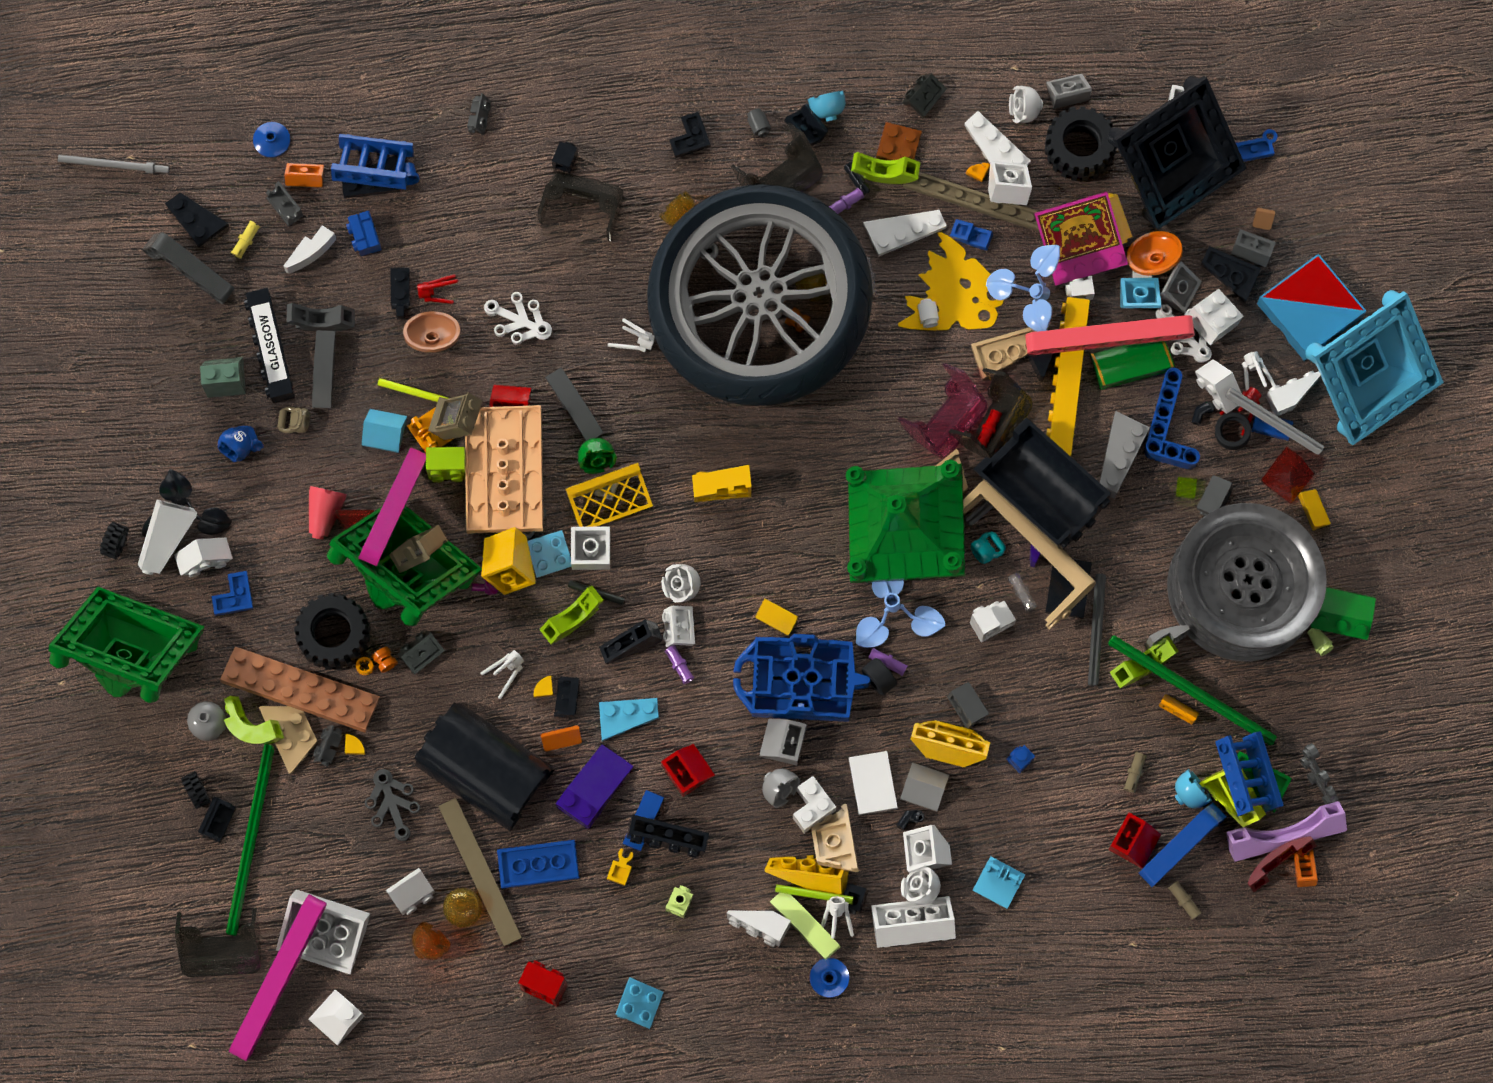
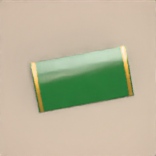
[1090,341,1175,390]

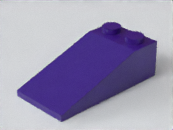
[556,745,634,830]

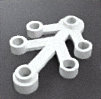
[484,292,552,345]
[1156,304,1212,363]

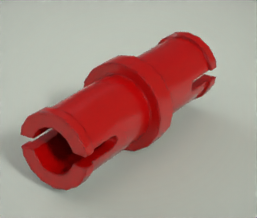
[975,409,1002,449]

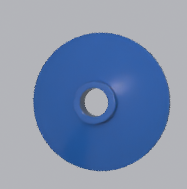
[253,122,290,158]
[810,958,849,998]

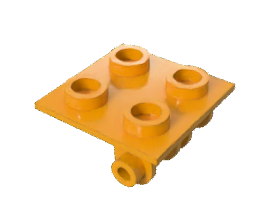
[407,407,455,453]

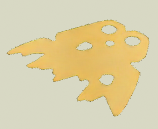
[898,232,1004,331]

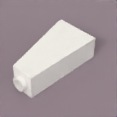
[138,500,197,575]

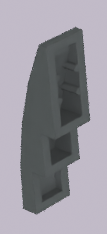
[312,330,336,408]
[545,368,604,441]

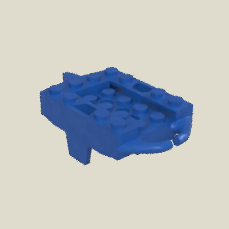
[733,634,870,722]

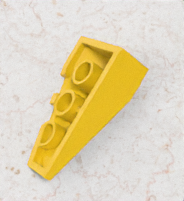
[765,855,849,895]

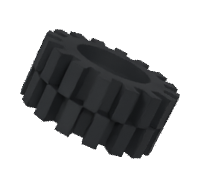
[100,522,129,559]
[181,771,211,809]

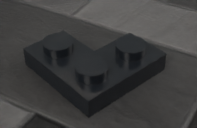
[669,111,711,158]

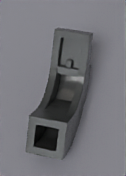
[287,303,355,332]

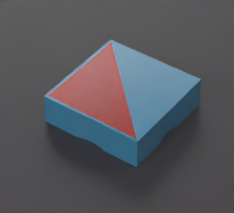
[1257,254,1366,361]

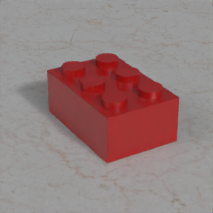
[518,960,567,1007]

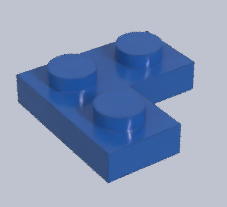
[211,571,253,616]

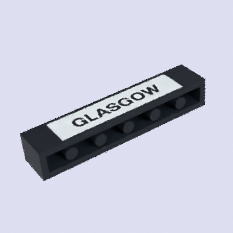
[244,287,295,403]

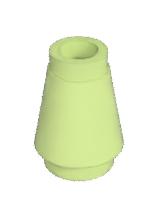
[1307,628,1334,656]

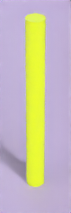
[378,378,448,402]

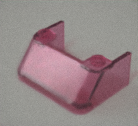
[897,363,987,459]

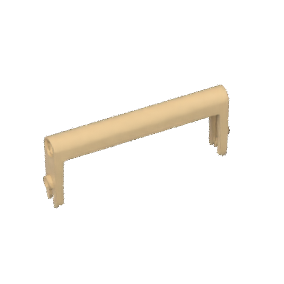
[963,480,1096,630]

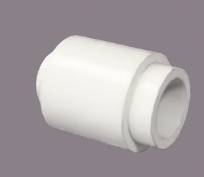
[917,299,939,328]

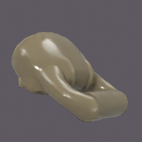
[277,406,310,433]

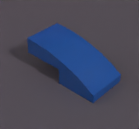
[950,219,993,251]

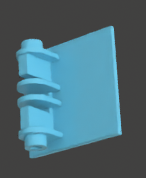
[528,530,571,578]
[972,856,1025,909]
[615,977,664,1029]

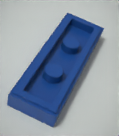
[623,790,664,852]

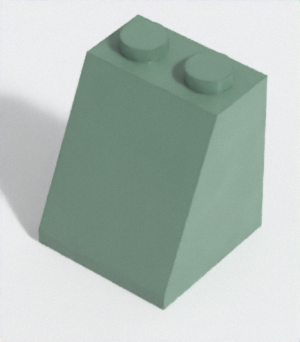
[200,357,246,398]

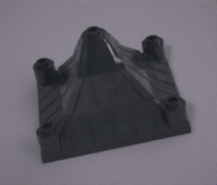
[1108,76,1247,230]

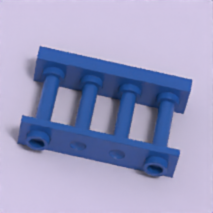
[331,134,414,190]
[1215,731,1284,816]

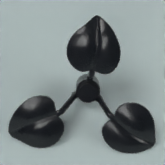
[142,469,232,537]

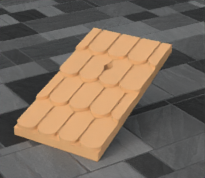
[465,405,543,534]

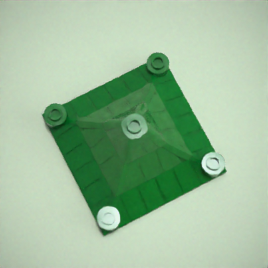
[845,460,965,583]
[327,505,482,626]
[48,587,204,703]

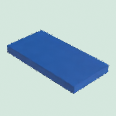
[497,840,580,889]

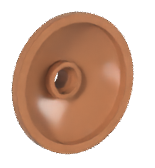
[403,311,460,353]

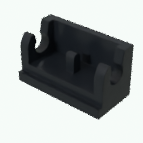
[554,676,580,719]
[198,796,236,843]

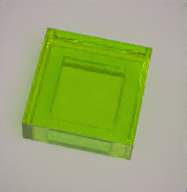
[1175,477,1197,499]

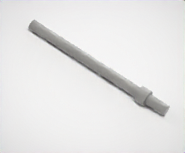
[58,155,170,174]

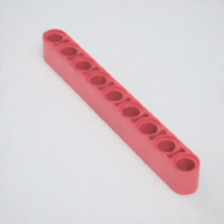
[1025,315,1195,355]

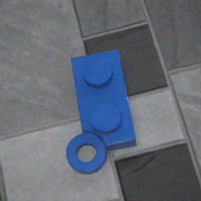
[1236,129,1277,162]

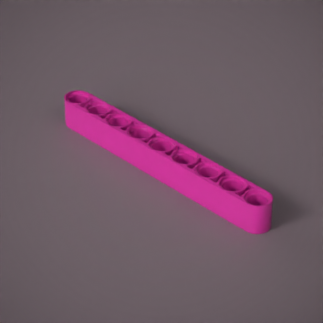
[358,447,426,566]
[229,894,327,1061]

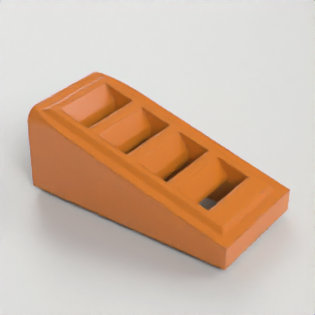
[1293,849,1318,887]

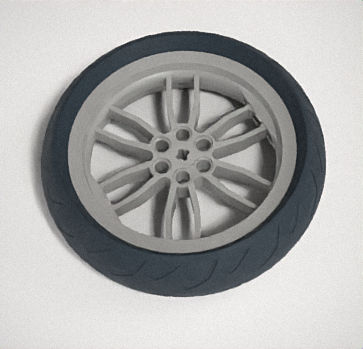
[647,184,873,406]

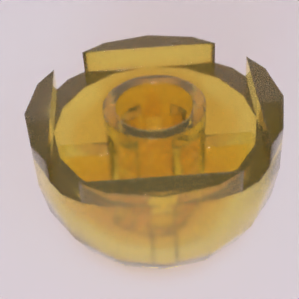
[659,190,695,227]
[795,274,828,302]
[443,888,482,928]

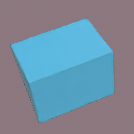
[1120,278,1161,308]
[362,409,407,453]

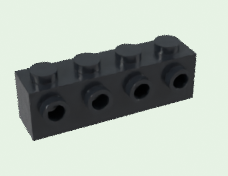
[626,815,709,858]

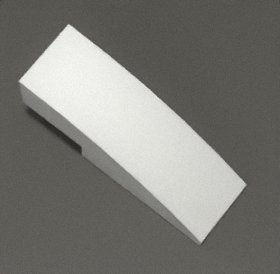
[284,225,336,274]

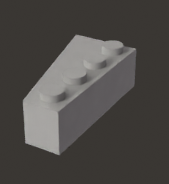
[1099,411,1150,499]

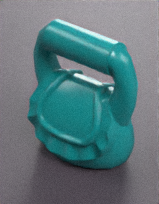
[970,531,1006,564]

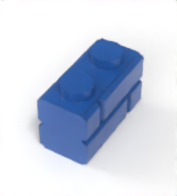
[346,211,382,256]

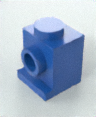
[1006,745,1035,774]

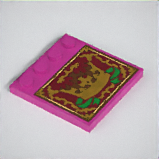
[1034,191,1128,286]

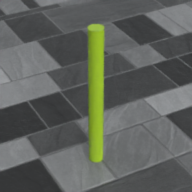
[775,884,854,904]

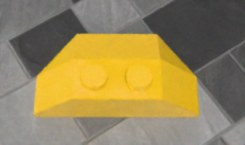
[911,720,990,767]

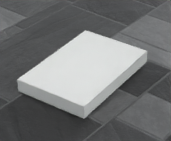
[849,751,897,815]

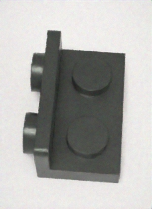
[902,74,947,117]
[397,630,445,675]

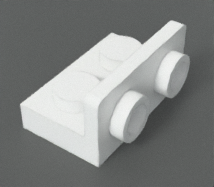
[662,606,695,647]

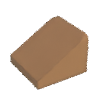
[1253,208,1275,230]

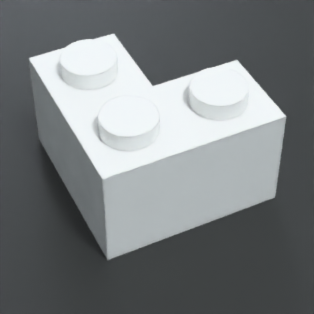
[1195,359,1242,414]
[174,538,233,577]
[970,601,1016,643]
[793,776,836,834]

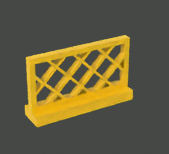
[565,463,653,527]

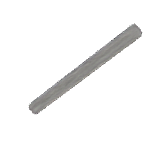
[1226,388,1324,455]

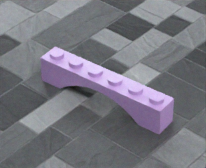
[1226,801,1347,862]

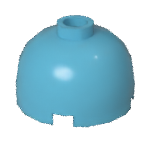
[808,91,846,122]
[1175,769,1212,809]

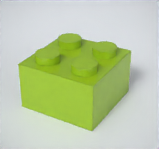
[426,447,466,482]

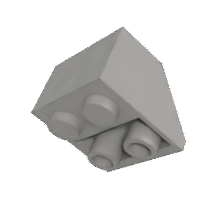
[759,719,807,766]

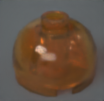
[411,922,451,960]

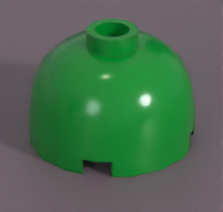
[578,438,617,474]

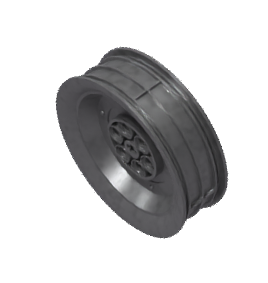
[1167,503,1327,662]

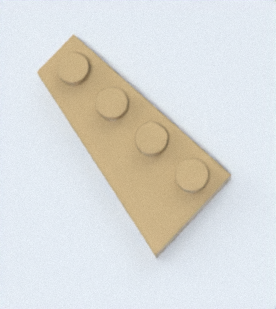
[971,327,1037,381]

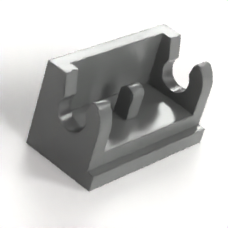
[266,181,303,227]
[1231,229,1276,267]
[1197,475,1233,516]
[947,681,989,729]

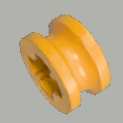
[355,657,374,676]

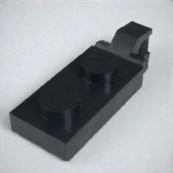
[390,268,410,320]

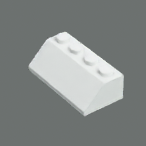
[871,896,956,948]

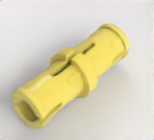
[231,221,260,259]

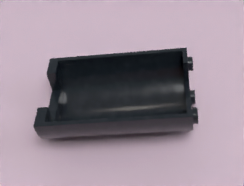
[973,417,1111,549]
[414,702,556,832]

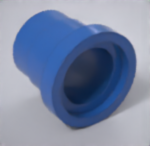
[403,162,420,185]

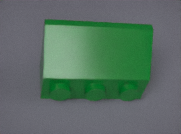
[1310,587,1376,640]

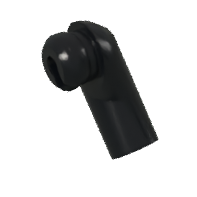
[896,810,925,831]

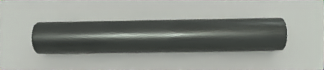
[568,580,625,605]

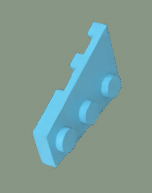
[599,698,659,742]

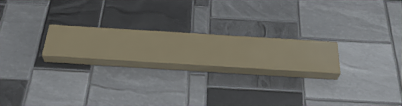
[903,172,1040,232]
[438,798,522,947]

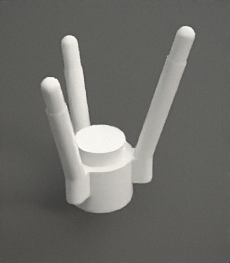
[608,319,655,352]
[1242,352,1276,391]
[480,650,524,699]
[821,896,854,939]

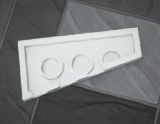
[964,111,1031,166]
[863,210,947,257]

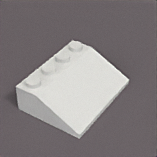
[276,889,370,974]

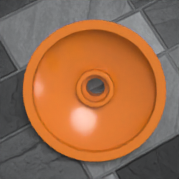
[1126,231,1183,276]

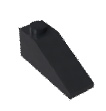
[599,619,663,664]

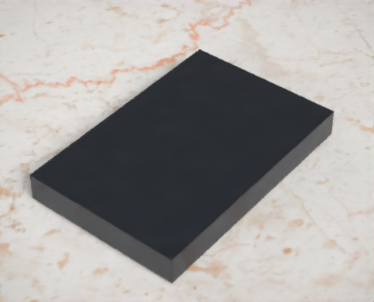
[1045,559,1092,619]

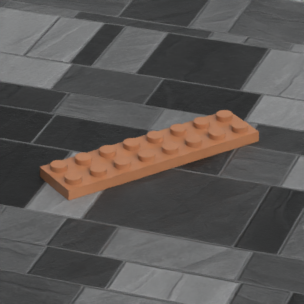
[220,647,380,733]

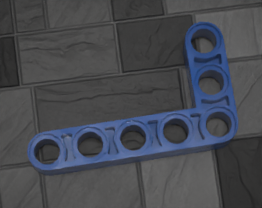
[1144,368,1200,470]
[1138,803,1227,887]

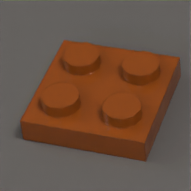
[876,122,922,160]

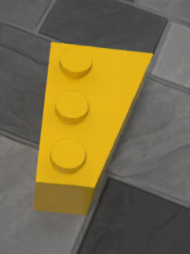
[692,465,751,502]

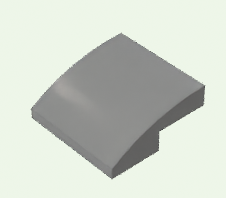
[1145,625,1190,649]

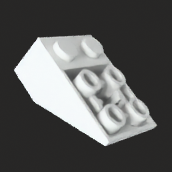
[727,910,791,947]

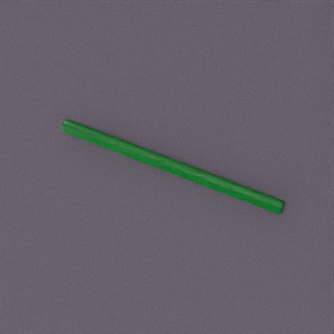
[1108,635,1277,745]
[226,744,275,936]

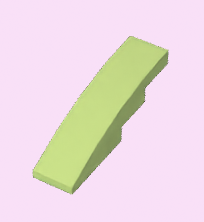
[770,893,840,960]

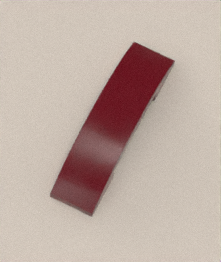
[1248,836,1317,893]

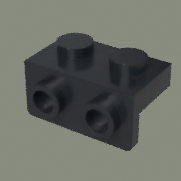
[784,103,828,149]

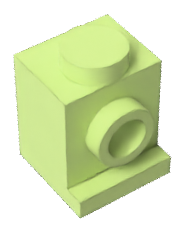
[665,885,693,918]

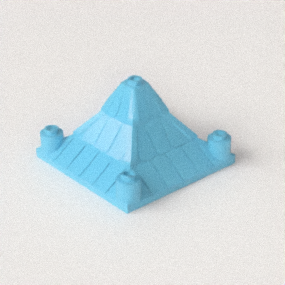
[1305,290,1444,445]

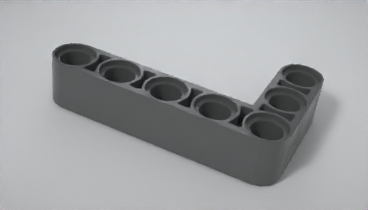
[142,232,235,304]

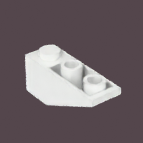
[1266,371,1321,416]

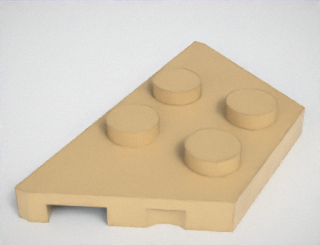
[259,706,318,775]
[811,804,859,872]

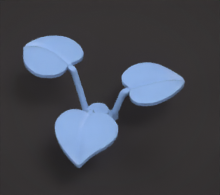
[986,245,1060,332]
[856,580,945,648]

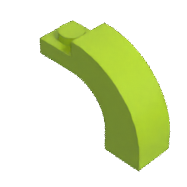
[851,152,921,184]
[540,586,604,644]
[1110,636,1179,688]
[224,696,285,744]

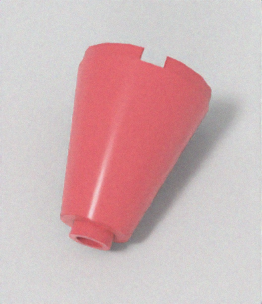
[309,486,347,540]

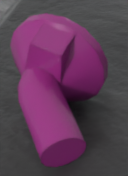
[471,580,498,595]

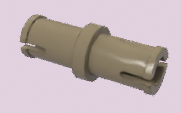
[1123,752,1147,793]
[1168,881,1202,920]

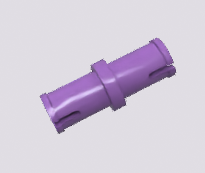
[829,188,864,214]
[665,645,694,684]
[868,648,908,676]

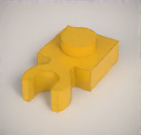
[607,848,633,886]

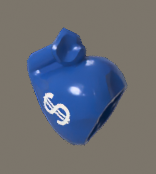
[218,426,264,462]

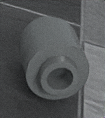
[747,108,771,138]

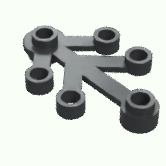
[1300,743,1340,805]
[365,769,420,842]

